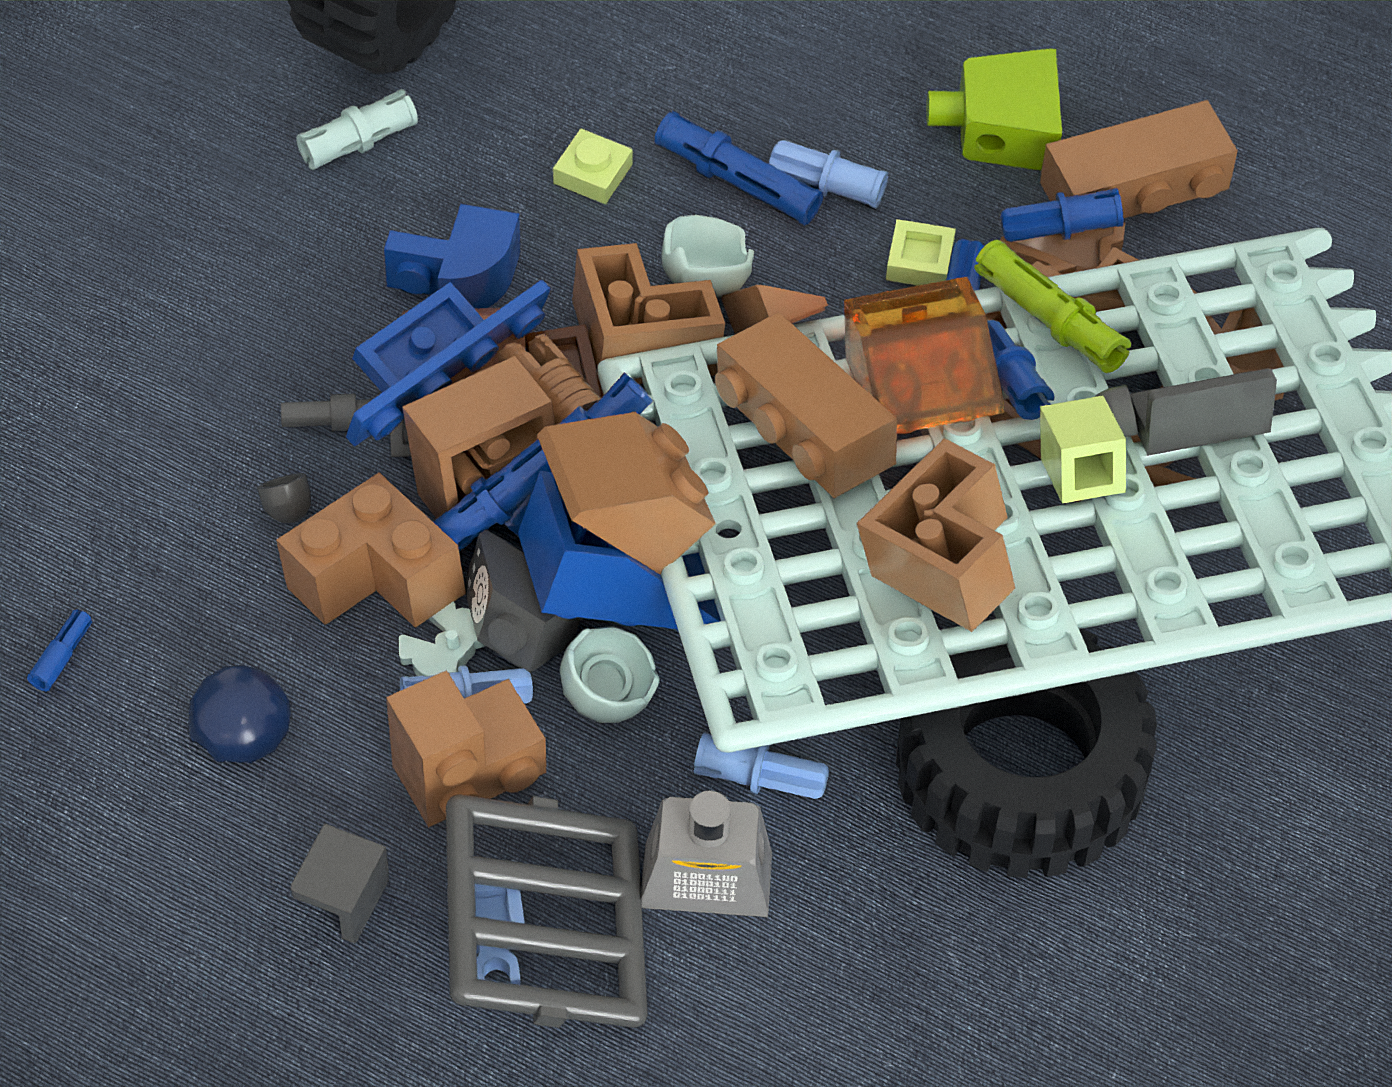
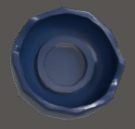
[188,665,291,763]

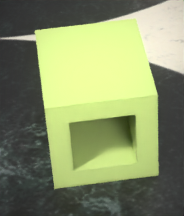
[1040,396,1126,503]

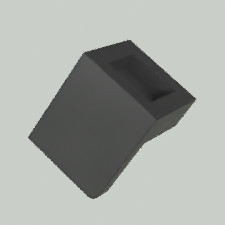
[291,823,390,944]

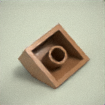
[537,412,716,574]

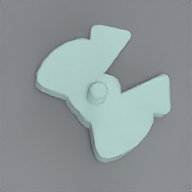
[399,602,485,676]

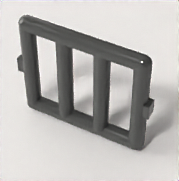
[446,794,648,1028]

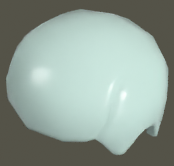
[662,215,754,298]
[559,626,660,723]

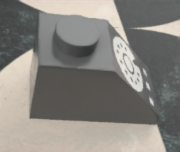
[464,529,581,673]

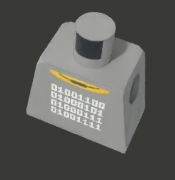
[641,791,772,917]

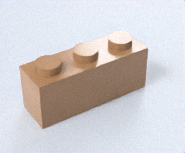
[1040,100,1238,218]
[715,312,897,498]

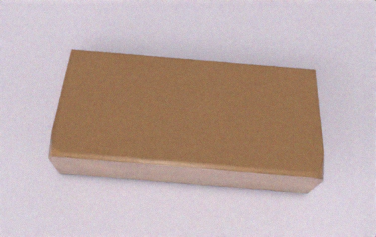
[721,285,828,334]

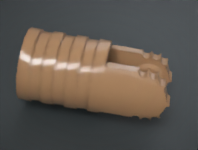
[497,334,601,425]

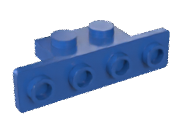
[346,279,551,447]

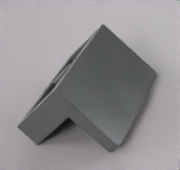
[1130,368,1277,456]

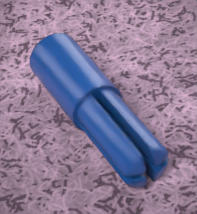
[27,609,92,691]

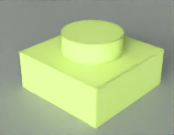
[553,129,633,205]
[886,219,956,288]

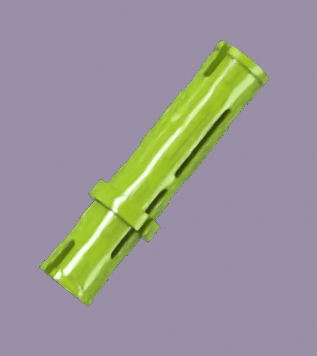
[974,240,1131,373]

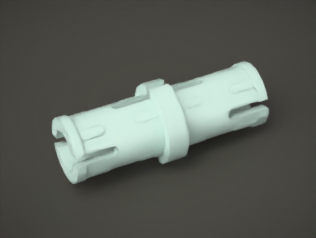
[296,89,418,170]

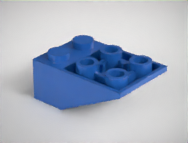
[518,471,721,630]

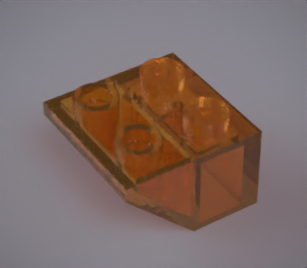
[844,277,1004,434]

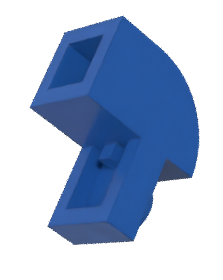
[384,204,521,309]

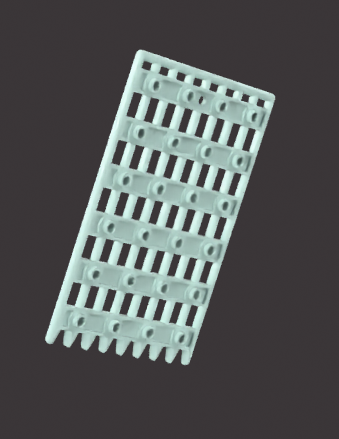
[597,228,1392,753]

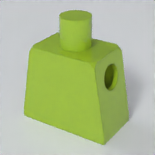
[926,49,1062,171]

